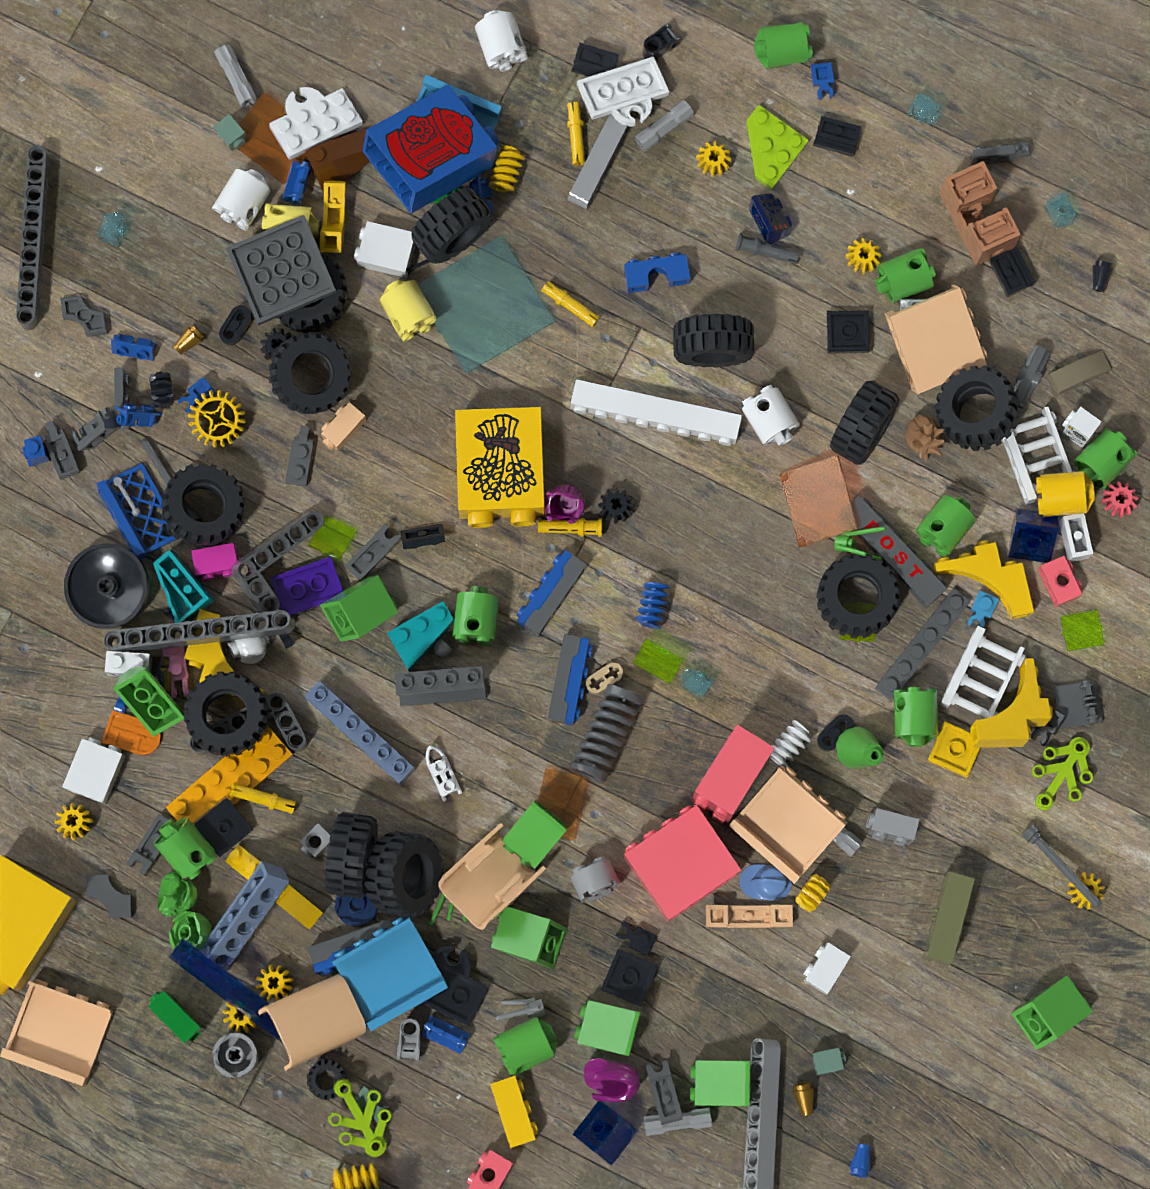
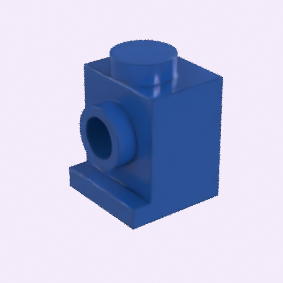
[22,436,50,467]

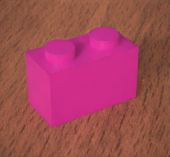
[191,543,238,581]

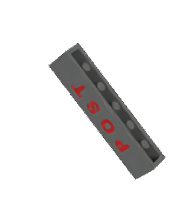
[839,496,947,609]

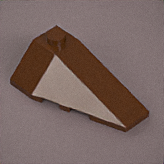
[305,129,369,194]

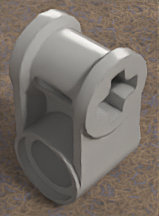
[397,1018,421,1061]

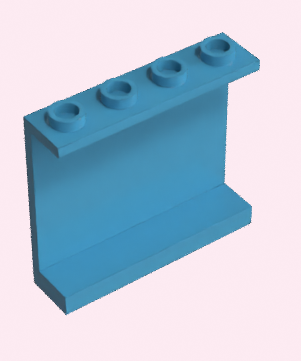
[332,916,448,1031]

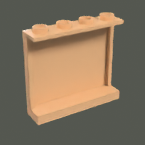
[885,284,987,394]
[729,766,848,884]
[0,979,114,1086]

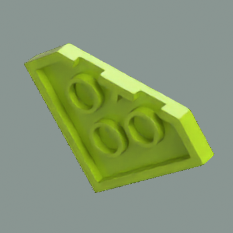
[746,105,809,191]

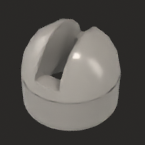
[434,638,452,657]

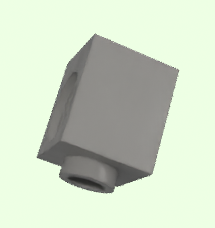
[300,824,330,859]

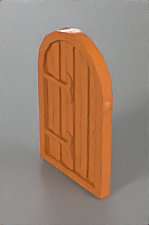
[101,710,161,755]

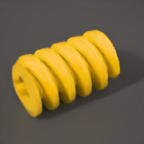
[488,145,525,192]
[332,1163,379,1189]

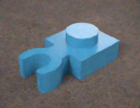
[967,590,999,628]

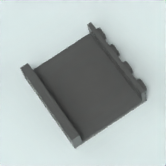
[395,666,486,707]

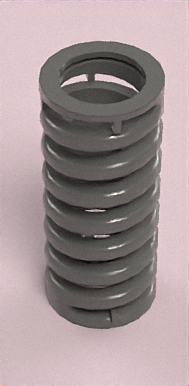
[569,684,643,784]

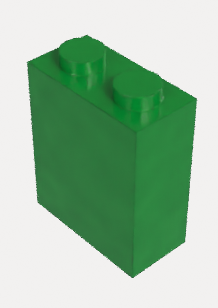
[147,990,206,1045]

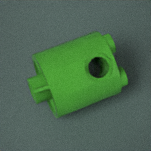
[754,21,813,69]
[875,248,936,303]
[1074,428,1138,489]
[916,495,976,558]
[452,586,500,647]
[894,687,938,747]
[154,817,217,879]
[493,1017,558,1076]

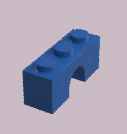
[624,253,690,294]

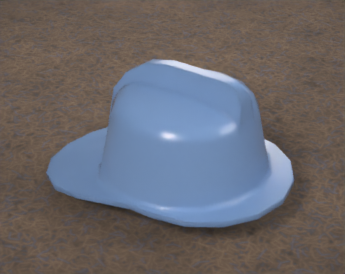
[739,864,792,901]

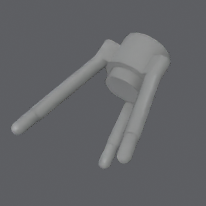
[496,998,545,1021]

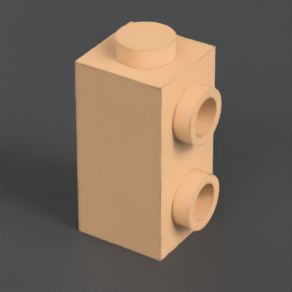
[321,402,366,452]

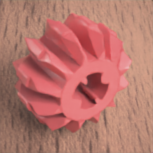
[1101,481,1139,518]

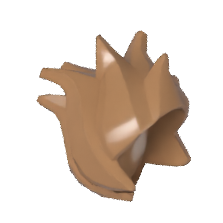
[905,415,945,462]

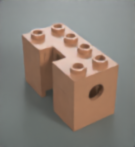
[939,161,1021,266]

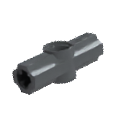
[1014,345,1050,410]

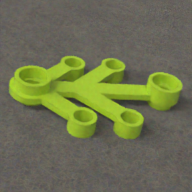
[1031,737,1093,811]
[328,1079,391,1157]

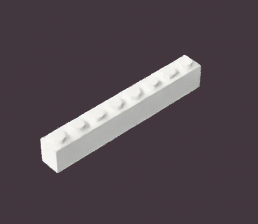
[571,379,742,446]

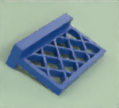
[97,463,177,560]

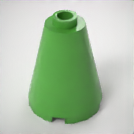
[836,727,884,770]

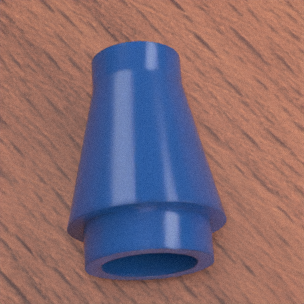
[849,1144,871,1178]

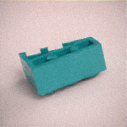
[153,550,215,623]
[387,601,454,672]

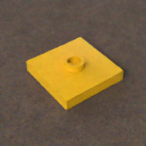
[927,721,980,778]

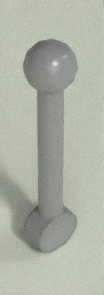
[114,477,140,516]

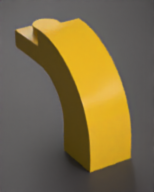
[320,181,346,253]

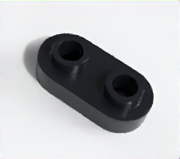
[219,305,252,346]
[817,714,854,752]

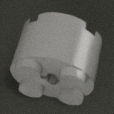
[570,856,621,903]
[213,1033,259,1078]

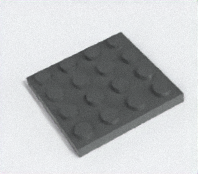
[226,215,337,325]

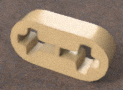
[586,663,623,695]

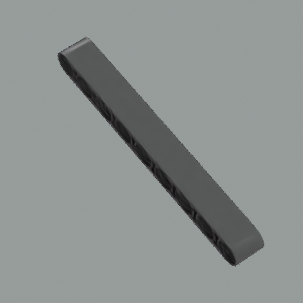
[16,145,50,330]
[103,610,295,652]

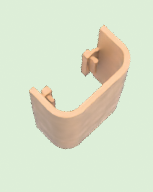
[438,823,546,929]
[258,974,366,1071]

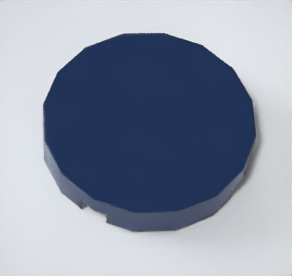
[335,895,378,927]

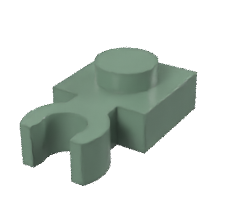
[354,1085,390,1122]

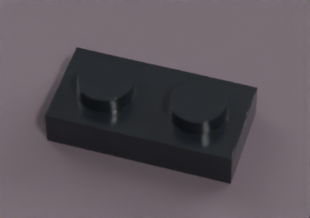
[400,523,446,550]

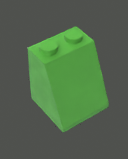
[320,575,398,642]
[502,800,569,869]
[491,907,567,970]
[1011,976,1093,1050]
[574,1000,640,1057]
[690,1061,750,1107]

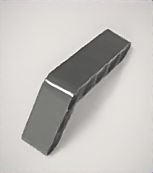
[232,511,324,613]
[189,692,308,755]

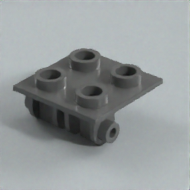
[1053,680,1103,729]

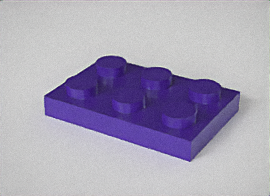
[270,556,343,619]

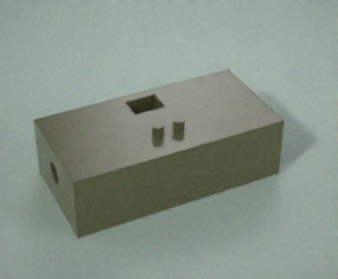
[922,871,975,966]

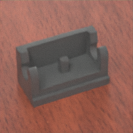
[72,407,119,451]

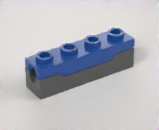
[516,550,587,637]
[548,634,593,726]
[307,919,393,976]

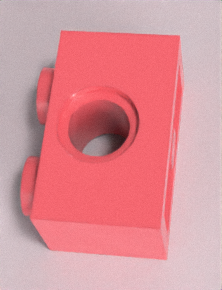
[1038,556,1083,608]
[467,1150,513,1189]

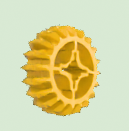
[188,390,246,447]

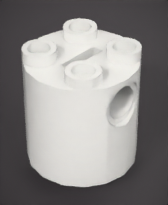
[475,10,528,72]
[212,169,271,231]
[742,385,800,446]

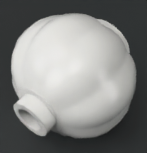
[228,625,270,664]

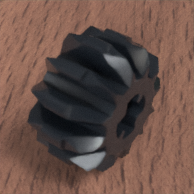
[260,328,292,362]
[149,371,174,408]
[598,488,634,524]

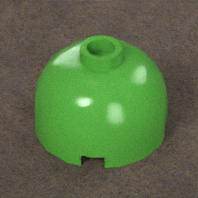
[169,911,212,955]

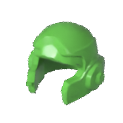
[158,872,197,917]

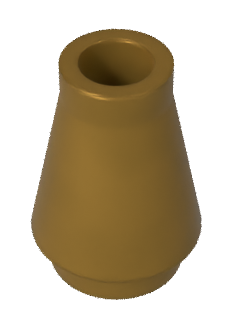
[173,325,204,355]
[792,1082,814,1116]

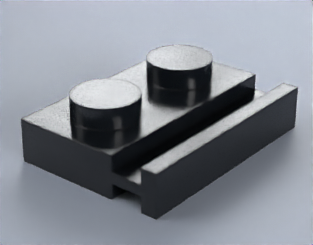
[571,43,620,77]
[813,116,861,157]
[989,246,1036,297]

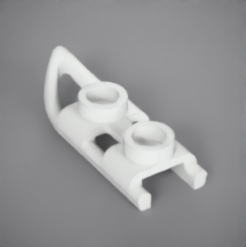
[426,745,462,802]

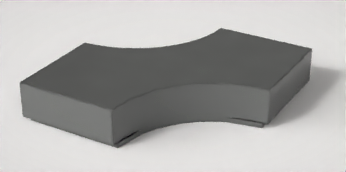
[60,295,108,337]
[86,874,132,918]

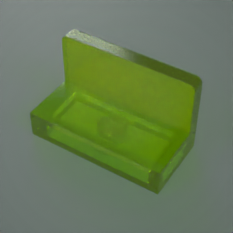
[633,638,683,684]

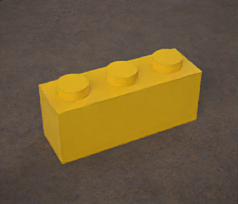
[490,1076,539,1148]

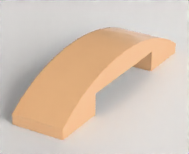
[705,905,793,928]

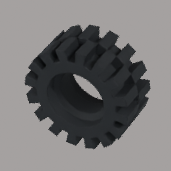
[307,1060,347,1100]

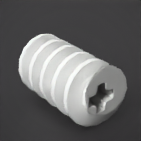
[770,720,811,767]

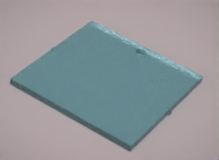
[418,236,554,374]

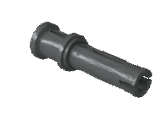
[735,233,800,264]

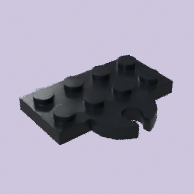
[422,945,488,1027]

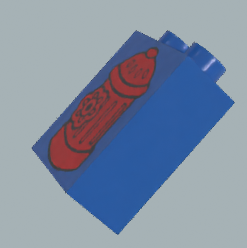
[362,85,499,214]

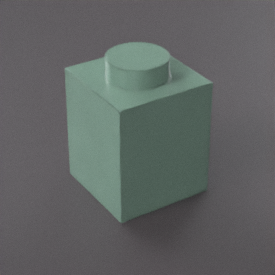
[213,114,248,151]
[812,1048,846,1075]

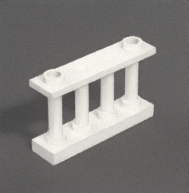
[1002,407,1075,505]
[939,626,1025,718]

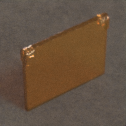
[238,93,307,185]
[780,455,858,547]

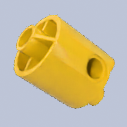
[1036,471,1095,517]

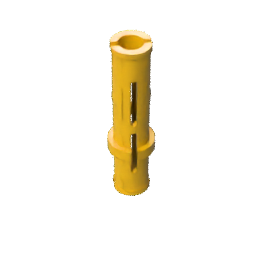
[567,102,585,166]
[541,280,600,327]
[229,782,296,814]

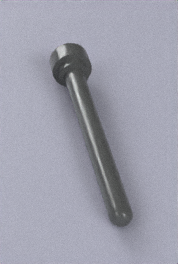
[141,439,202,522]
[1022,824,1101,908]

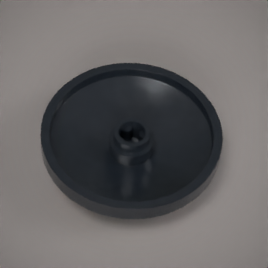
[64,543,149,629]

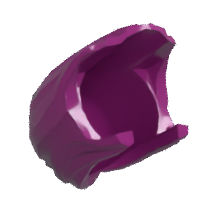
[544,484,585,524]
[583,1058,641,1102]

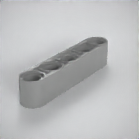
[568,114,629,209]

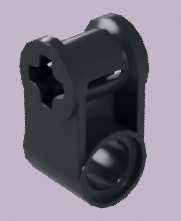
[642,23,682,60]

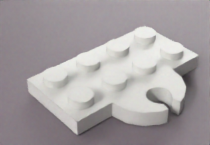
[576,57,669,127]
[269,87,363,160]

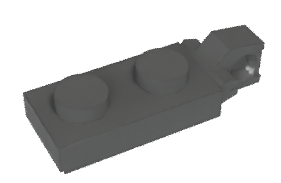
[970,142,1030,165]
[44,420,80,480]
[285,426,314,487]

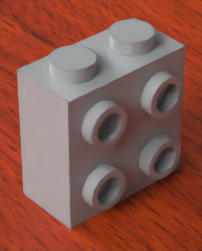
[865,808,919,847]

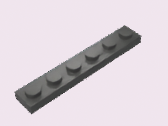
[874,588,970,702]

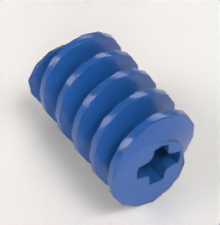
[636,582,671,629]

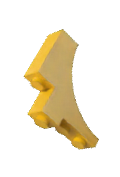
[933,540,1034,620]
[184,609,266,698]
[970,658,1053,748]
[225,844,323,930]

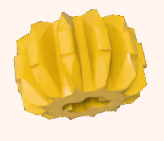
[696,141,732,177]
[845,238,882,274]
[54,803,92,840]
[1067,872,1105,910]
[796,874,830,912]
[256,965,293,1002]
[222,996,260,1033]

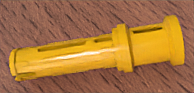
[538,518,602,537]

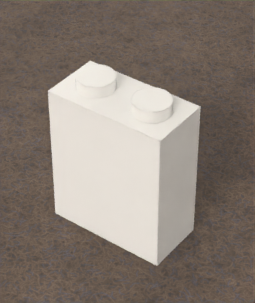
[354,221,416,278]
[62,737,125,805]

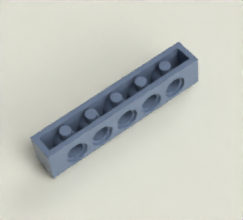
[304,681,415,786]
[193,861,289,980]

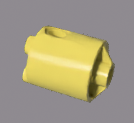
[262,204,320,239]
[379,280,437,342]

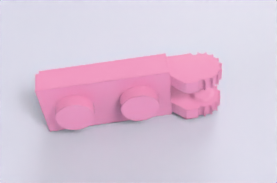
[162,637,190,699]

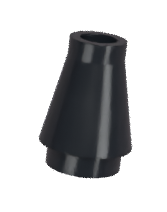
[1092,260,1113,292]

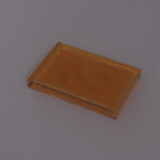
[538,768,587,841]

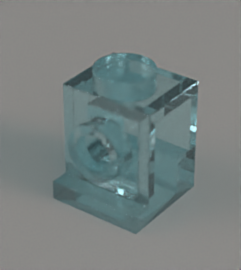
[906,92,941,125]
[1044,192,1076,229]
[97,212,126,248]
[679,668,714,700]

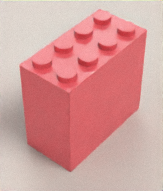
[691,725,774,824]
[624,805,741,923]

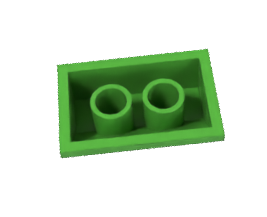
[113,666,184,737]

